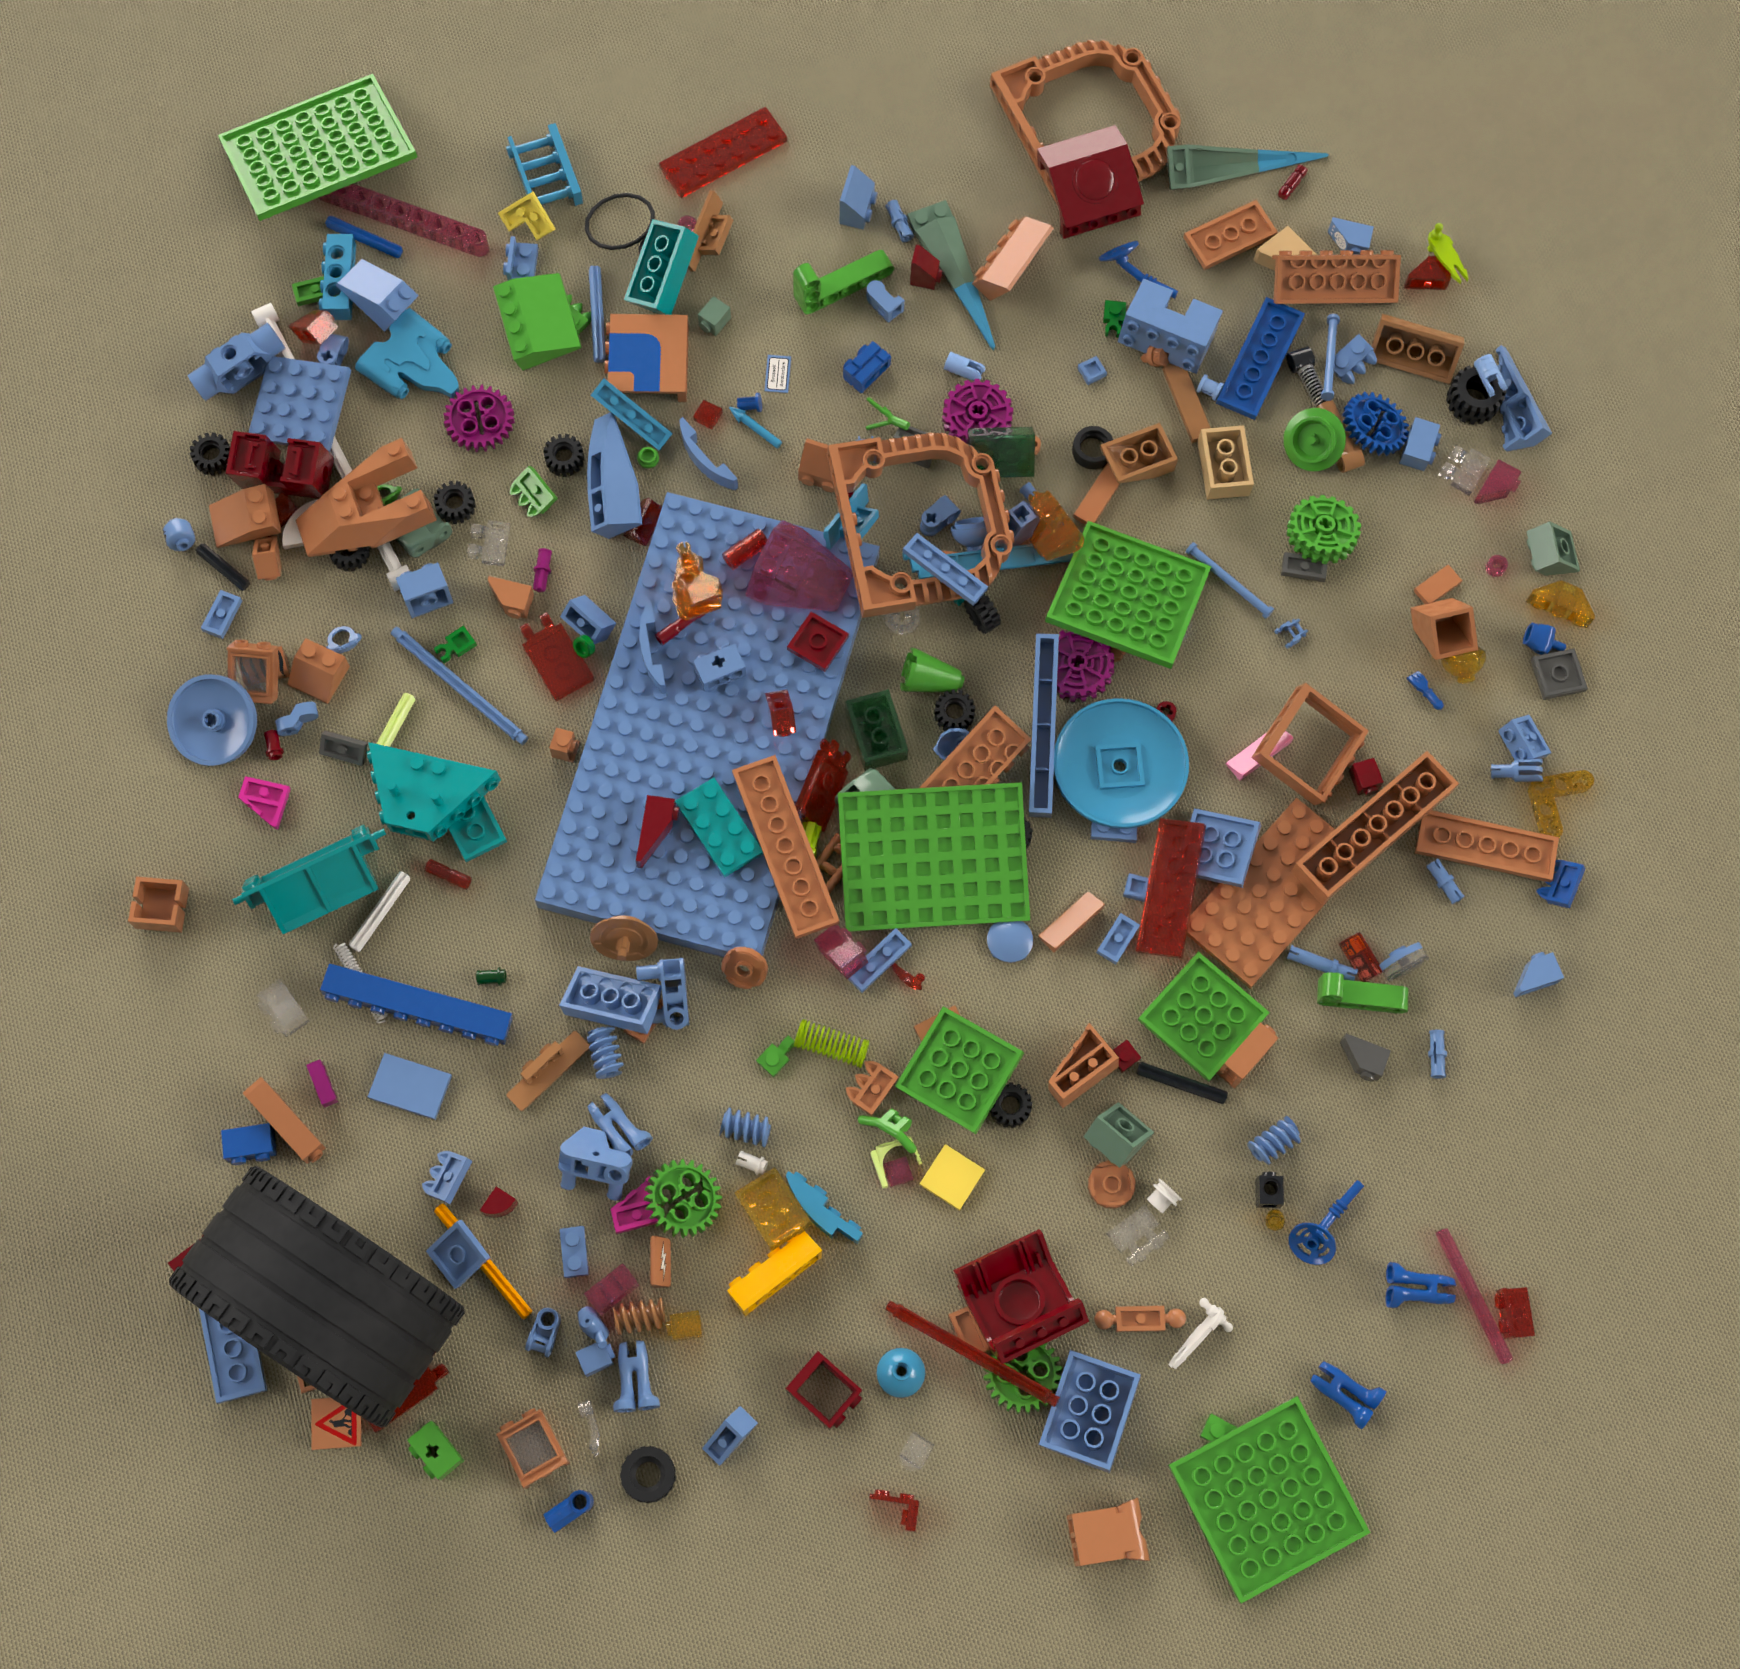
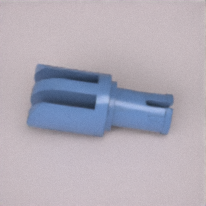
[1491,759,1543,782]

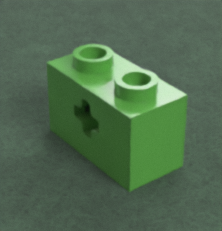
[407,1420,465,1480]

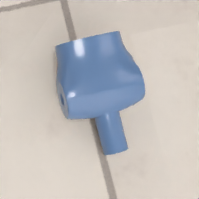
[578,1306,609,1349]

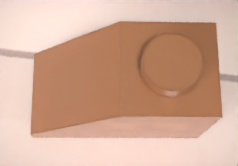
[252,536,282,581]
[488,576,534,619]

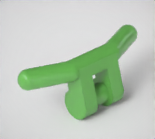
[858,1108,917,1154]

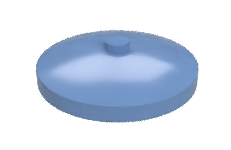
[167,674,257,766]

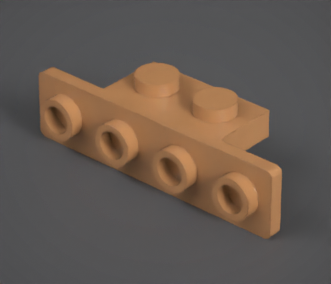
[688,191,734,272]
[506,1031,590,1111]

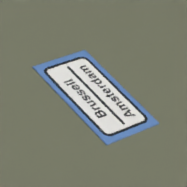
[765,355,791,393]

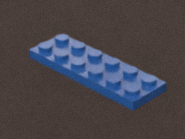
[1216,297,1305,420]

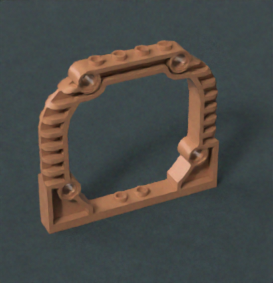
[990,40,1181,206]
[827,432,1014,618]

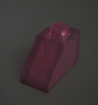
[1474,459,1522,504]

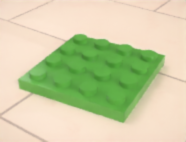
[1138,951,1270,1082]
[895,1006,1024,1134]

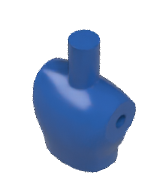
[1523,623,1566,655]

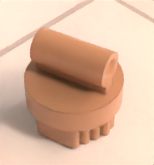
[1141,346,1169,367]

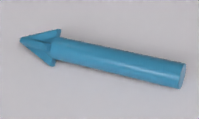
[729,407,782,449]

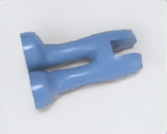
[587,1093,653,1157]
[613,1340,660,1413]

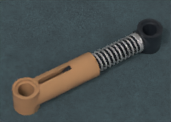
[1286,346,1365,473]

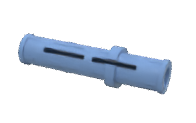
[1287,945,1358,981]

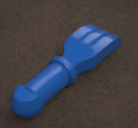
[1407,671,1444,710]

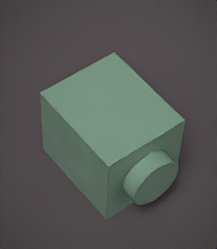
[698,296,731,336]

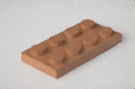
[1183,200,1278,270]

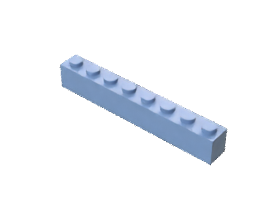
[1029,634,1059,818]

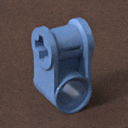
[317,332,349,366]
[920,495,961,537]
[525,1308,561,1358]

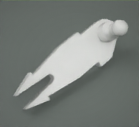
[1168,1298,1233,1369]

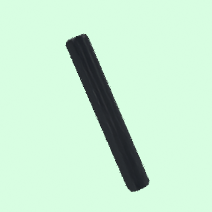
[1137,1062,1228,1104]

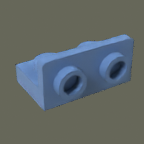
[503,236,538,280]
[1498,715,1551,760]

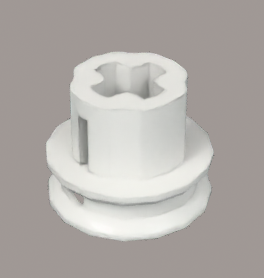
[1147,1178,1182,1214]

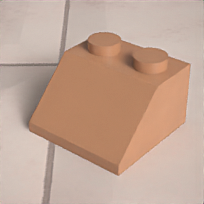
[798,438,835,492]
[288,638,350,704]

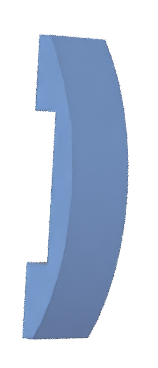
[679,417,738,490]
[639,601,666,694]

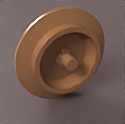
[590,915,658,961]

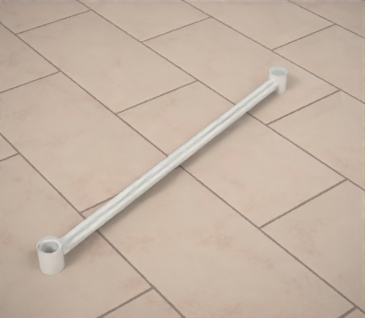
[251,303,410,592]

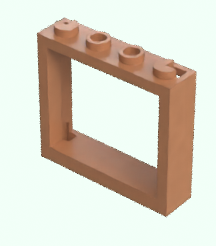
[1251,683,1369,806]

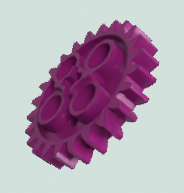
[443,384,515,452]

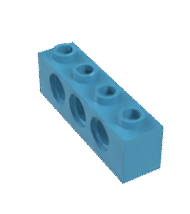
[319,234,356,320]

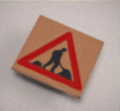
[311,1398,362,1450]

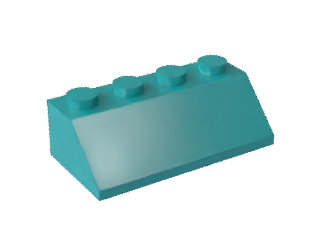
[624,219,699,315]

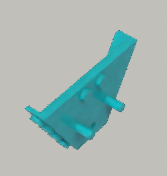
[367,742,501,841]

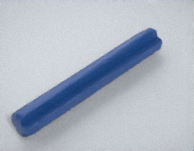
[325,216,403,258]

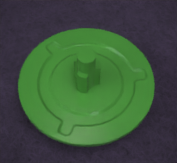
[1283,408,1346,471]

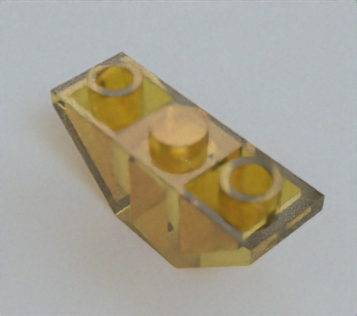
[1526,580,1595,628]

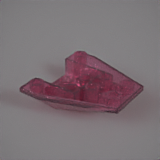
[745,520,853,611]

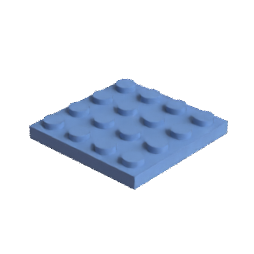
[248,356,351,452]

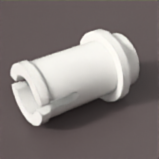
[736,1151,768,1175]

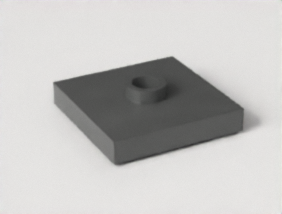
[1530,648,1588,700]

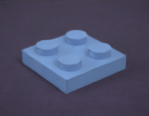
[426,1219,491,1289]

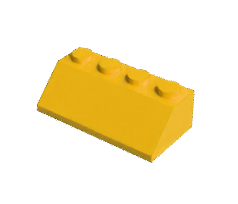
[727,1231,822,1316]

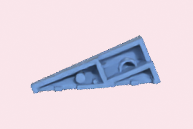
[1496,345,1552,451]

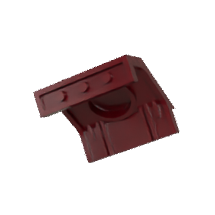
[1037,125,1144,239]
[953,1229,1089,1364]

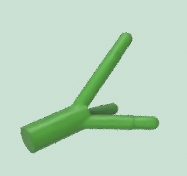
[866,397,910,430]

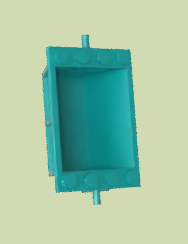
[232,824,387,934]

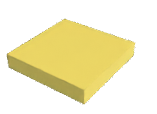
[919,1144,985,1211]

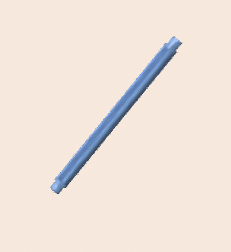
[391,627,528,745]

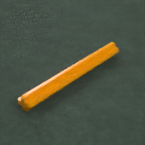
[434,1203,532,1319]

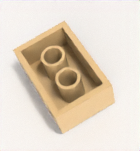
[1197,425,1254,500]

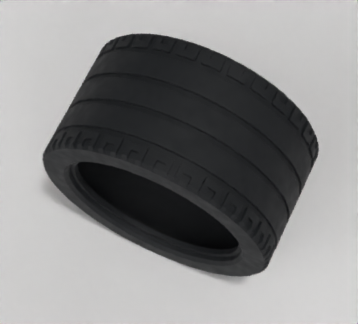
[169,1166,465,1428]

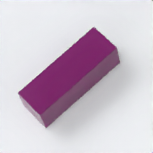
[306,1059,338,1108]

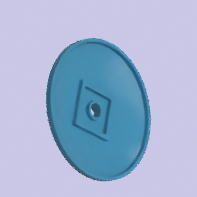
[1054,698,1189,829]

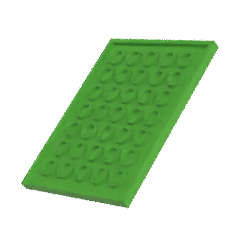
[218,74,418,221]

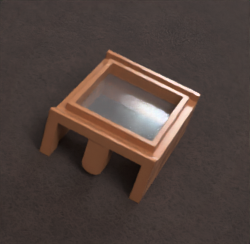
[227,639,278,704]
[496,1408,570,1489]

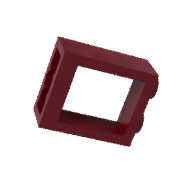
[785,1351,863,1430]

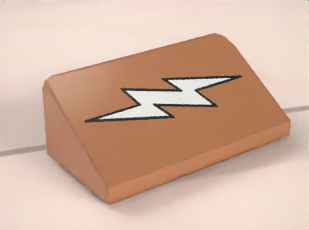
[650,1236,671,1288]

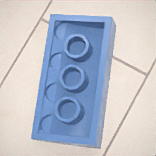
[559,966,662,1034]

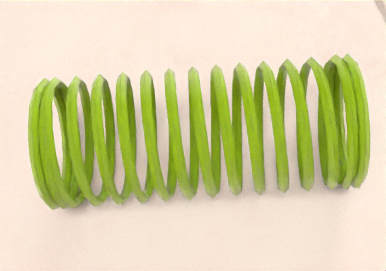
[794,1019,870,1069]

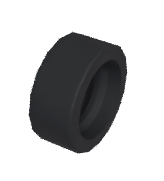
[1072,426,1113,470]

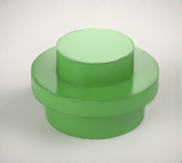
[637,447,659,469]

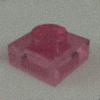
[883,1156,913,1187]

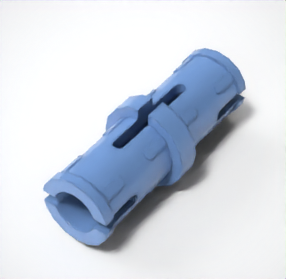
[885,200,914,242]
[1426,859,1465,905]
[1428,1030,1447,1079]

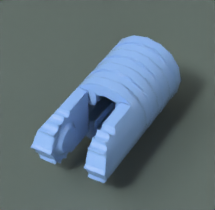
[944,352,986,381]
[1474,354,1508,397]

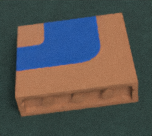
[605,314,689,402]

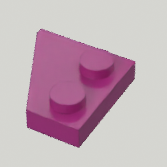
[238,776,291,830]

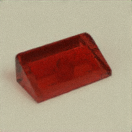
[623,497,662,546]

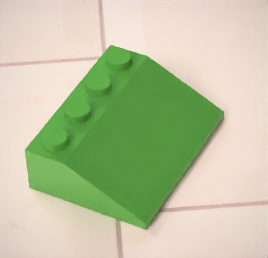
[493,273,582,371]

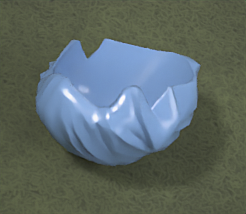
[933,728,969,761]

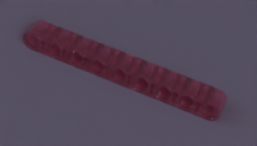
[318,184,489,257]

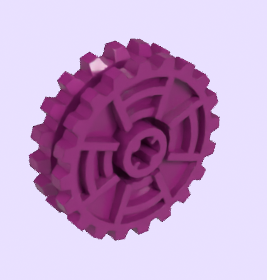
[942,379,1013,451]
[1057,630,1114,702]

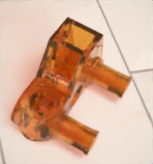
[1028,490,1084,561]
[672,542,723,620]

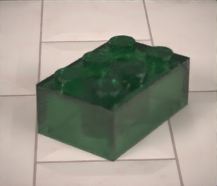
[967,427,1035,478]
[845,689,909,771]

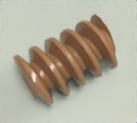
[613,1297,665,1335]

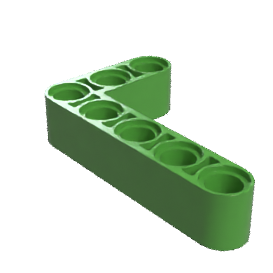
[793,250,895,315]

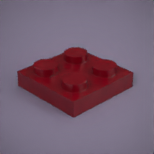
[787,612,849,672]

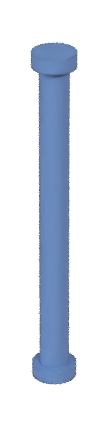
[1321,314,1340,401]
[1185,542,1274,619]

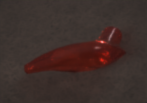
[891,963,925,990]

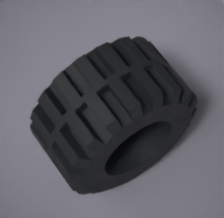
[1446,365,1506,425]

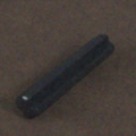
[196,543,250,591]

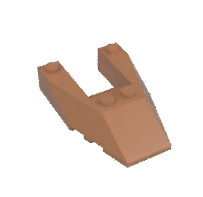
[296,438,436,557]

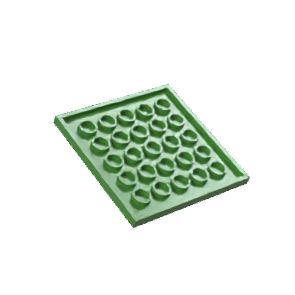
[1045,521,1211,669]
[1168,1396,1370,1604]

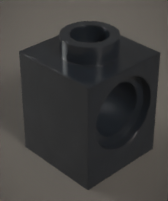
[1255,1172,1284,1208]

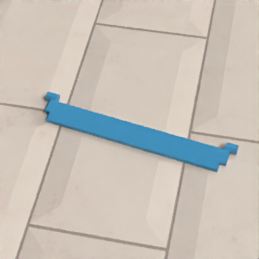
[902,531,1082,579]

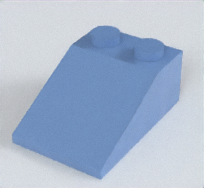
[336,259,419,332]

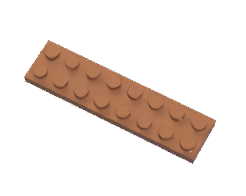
[732,755,840,939]

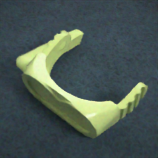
[871,1136,922,1189]

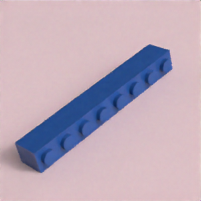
[320,963,513,1046]

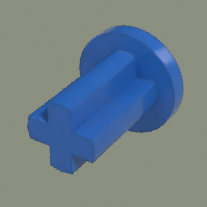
[737,392,762,412]

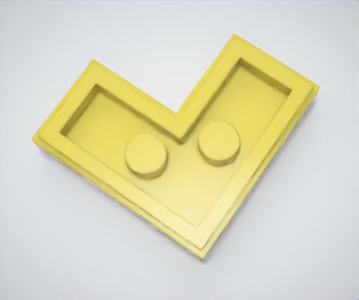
[498,191,555,240]

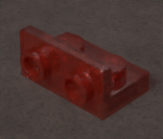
[1494,1287,1535,1339]

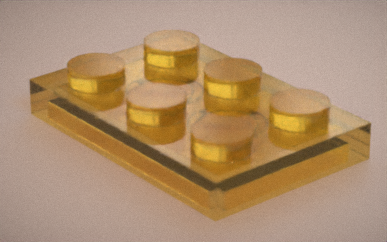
[734,1167,813,1251]

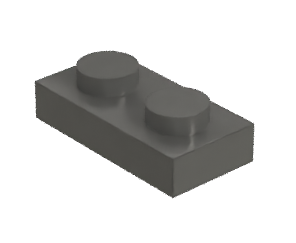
[1281,552,1328,582]
[319,731,368,766]

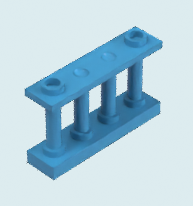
[506,123,583,206]

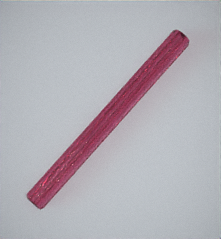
[1436,1228,1513,1364]

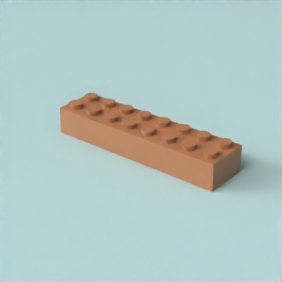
[1291,751,1459,905]

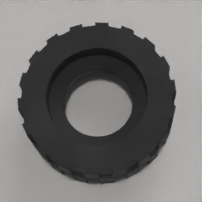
[620,1446,676,1503]

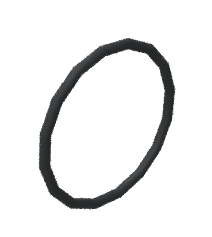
[585,193,655,250]

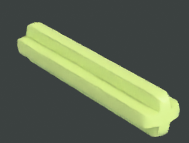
[377,693,415,747]

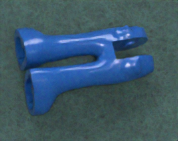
[1385,1262,1456,1308]
[1310,1361,1387,1430]

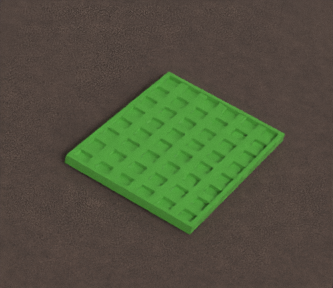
[838,782,1030,931]

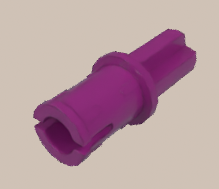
[533,548,552,593]

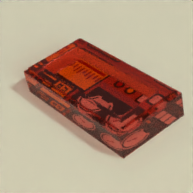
[1339,932,1384,982]

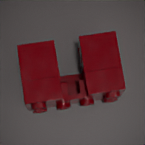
[225,431,334,499]

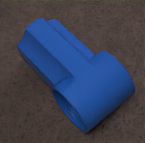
[543,1490,594,1533]

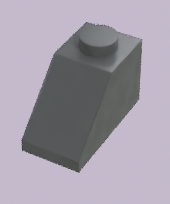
[1340,1033,1391,1082]

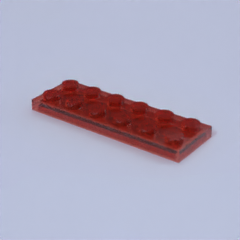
[659,106,787,198]
[1136,818,1206,959]

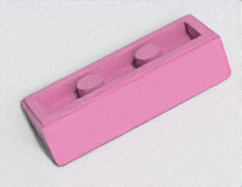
[1226,731,1293,781]

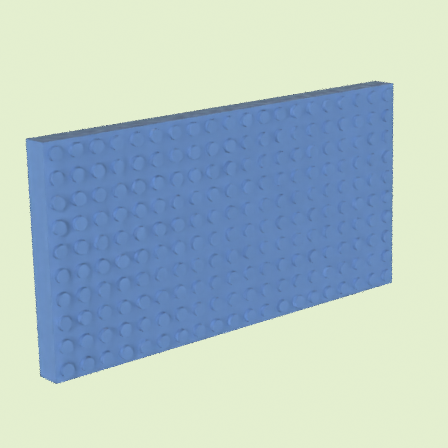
[535,492,880,957]

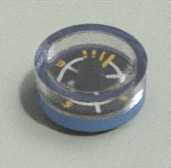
[1379,942,1429,982]

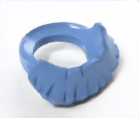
[326,626,362,654]

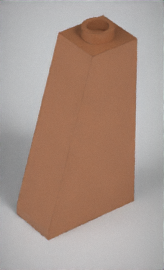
[243,1077,325,1164]

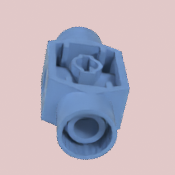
[187,322,286,401]

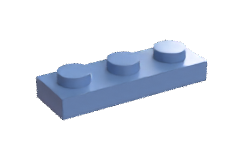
[846,928,912,993]

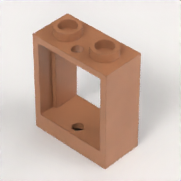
[1217,1022,1278,1089]

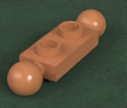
[1094,1306,1186,1332]

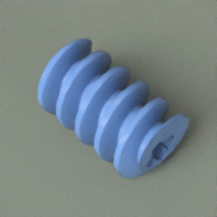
[587,1027,624,1079]
[719,1107,771,1148]
[1247,1116,1301,1165]

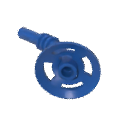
[1099,241,1178,299]
[1289,1180,1364,1265]

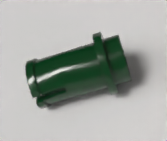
[476,967,507,986]

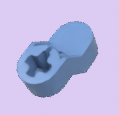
[275,702,319,736]

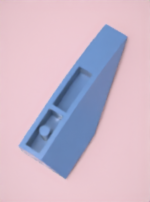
[587,412,642,539]

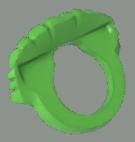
[377,484,402,506]

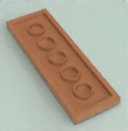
[1415,810,1559,882]

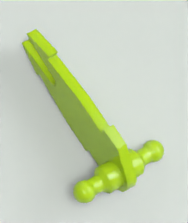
[1427,223,1469,284]

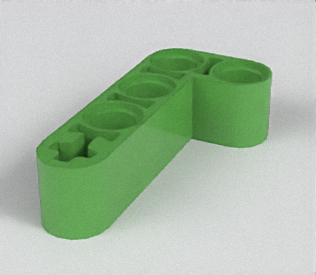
[1317,972,1408,1014]

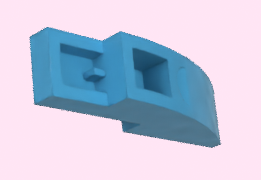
[786,1171,863,1244]

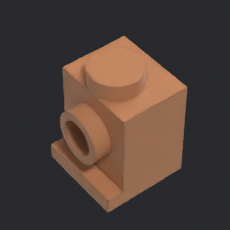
[549,728,580,763]

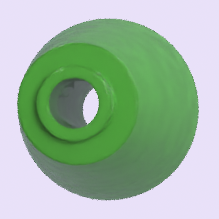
[900,647,964,692]

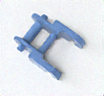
[1274,619,1308,649]

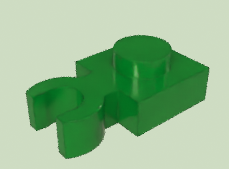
[1103,300,1126,338]
[434,625,477,663]

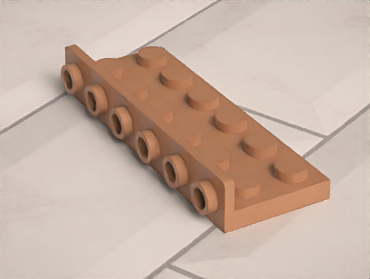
[1272,250,1401,304]
[919,705,1031,788]

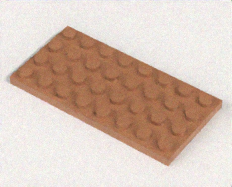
[1180,798,1335,989]

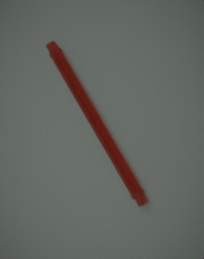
[885,1301,1060,1407]

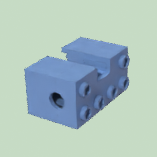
[1118,279,1223,374]

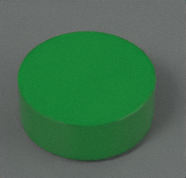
[573,635,595,658]

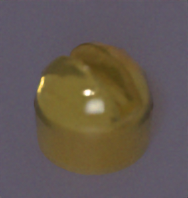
[1265,1209,1285,1231]

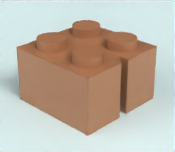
[128,876,189,933]

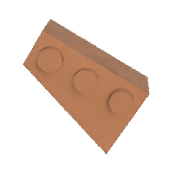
[1048,1023,1119,1108]

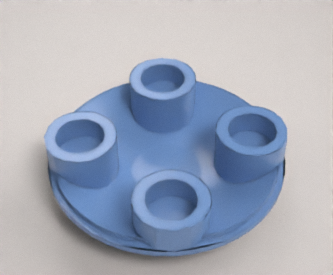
[987,921,1033,962]

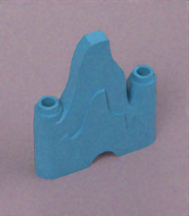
[355,308,459,399]

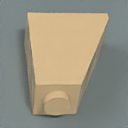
[1254,226,1317,271]

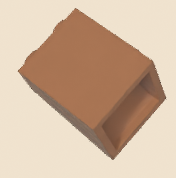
[1410,598,1478,660]

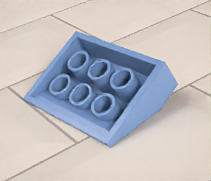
[1039,1350,1141,1473]

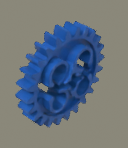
[1342,392,1409,456]

